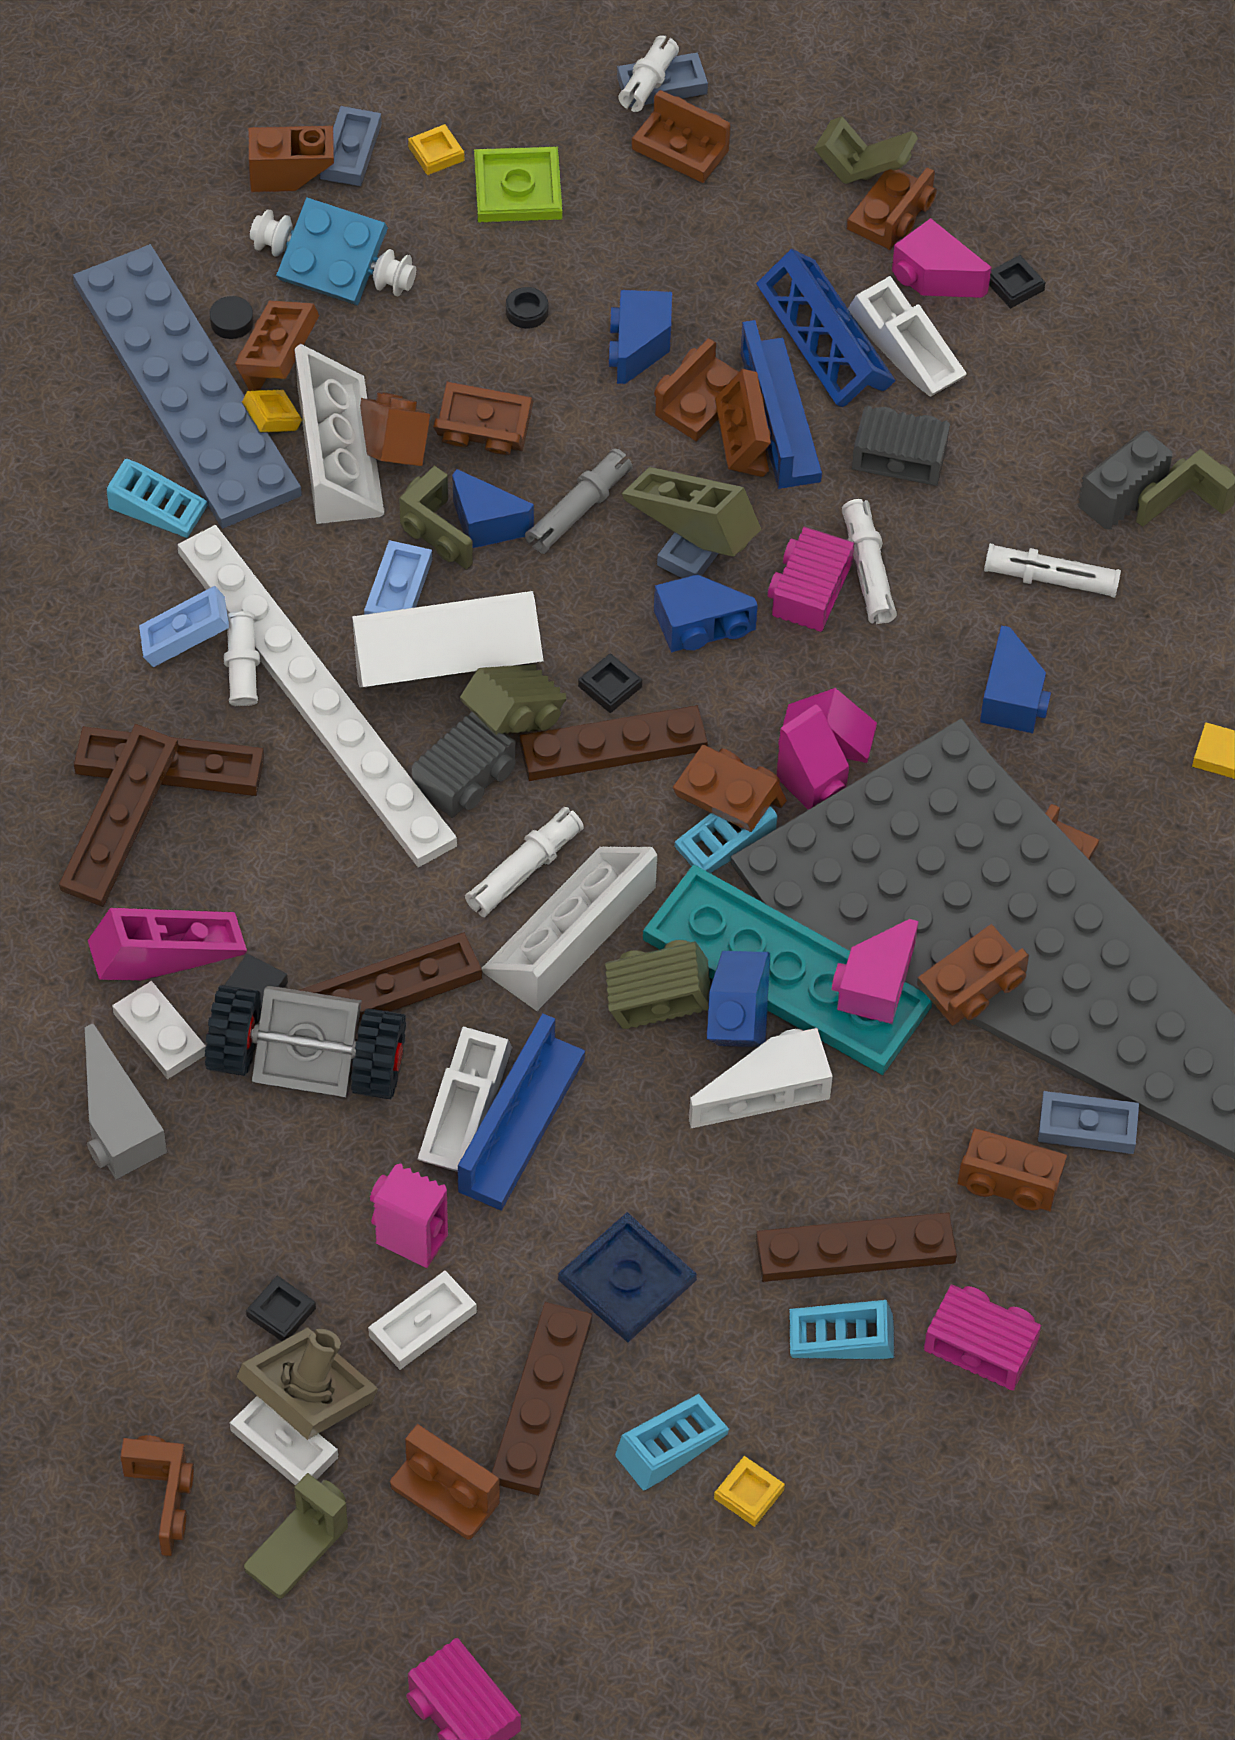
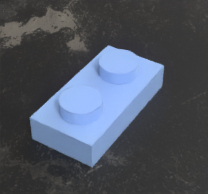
[364,540,432,615]
[139,586,229,667]

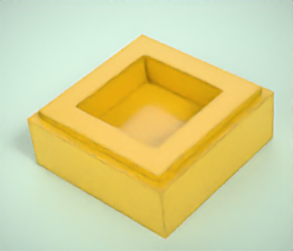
[408,124,465,175]
[242,390,302,432]
[1192,722,1235,779]
[714,1456,785,1527]

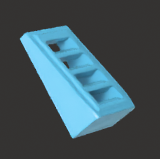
[107,458,208,538]
[674,806,777,873]
[789,1300,894,1359]
[615,1394,729,1490]

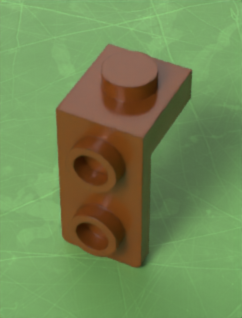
[120,1435,194,1556]

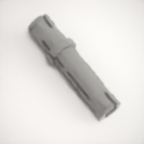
[525,448,633,554]

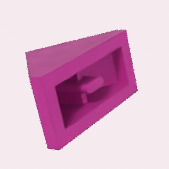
[778,688,877,763]

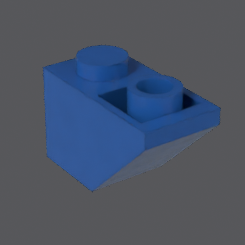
[609,290,672,384]
[654,574,758,652]

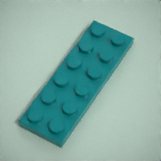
[643,864,933,1075]

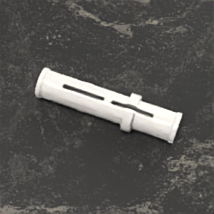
[842,499,897,624]
[984,543,1121,598]
[465,807,584,917]

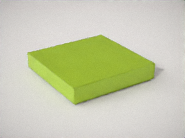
[474,147,562,222]

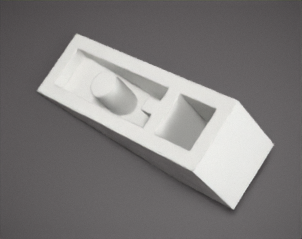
[689,1028,833,1128]

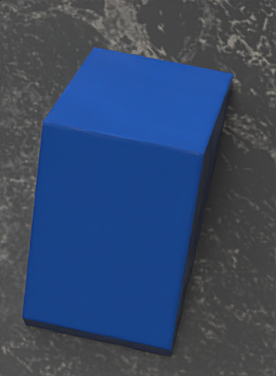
[452,469,534,548]

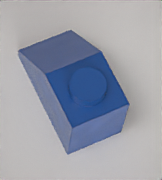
[980,625,1051,733]
[707,951,770,1047]

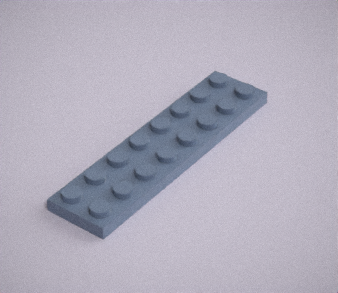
[73,244,302,529]

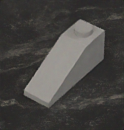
[85,1023,167,1179]

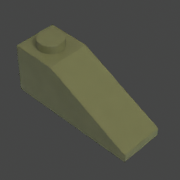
[622,467,762,557]

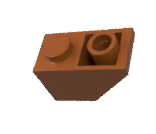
[248,126,334,192]
[360,392,430,466]

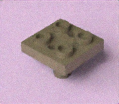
[237,1327,378,1440]

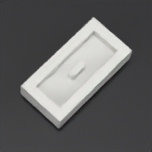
[112,981,206,1079]
[368,1271,477,1370]
[230,1396,338,1485]

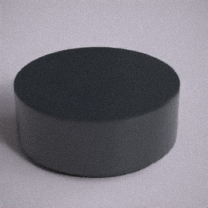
[506,287,548,329]
[210,296,253,339]

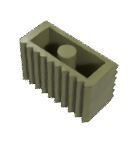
[460,664,566,735]
[605,940,710,1029]

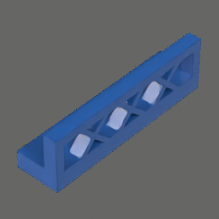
[756,249,896,407]
[740,320,822,489]
[458,1013,585,1211]

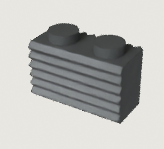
[852,405,950,486]
[1077,431,1172,530]
[412,711,516,818]

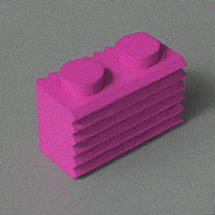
[767,527,855,632]
[370,1163,448,1268]
[924,1284,1042,1390]
[406,1638,521,1740]

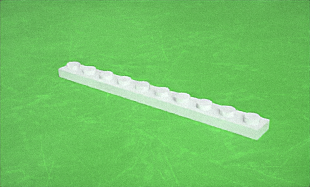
[178,525,457,868]

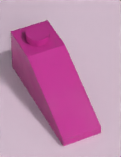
[88,908,247,981]

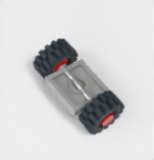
[205,985,406,1100]

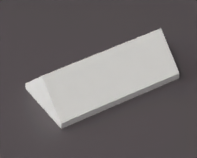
[295,344,384,524]
[352,591,543,687]
[482,847,657,1011]

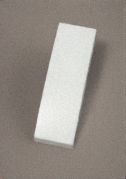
[848,276,967,397]
[418,1027,512,1172]

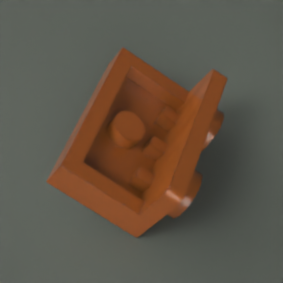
[632,90,730,183]
[433,382,533,455]
[673,745,787,832]

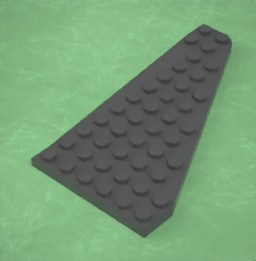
[731,718,1235,1159]

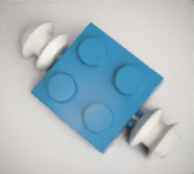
[250,197,417,305]

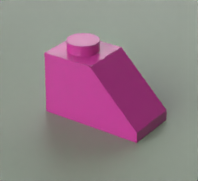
[892,218,991,298]
[776,704,849,810]
[832,919,919,1024]

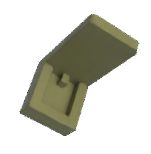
[814,116,918,184]
[1136,449,1235,527]
[399,466,473,570]
[244,1473,348,1599]

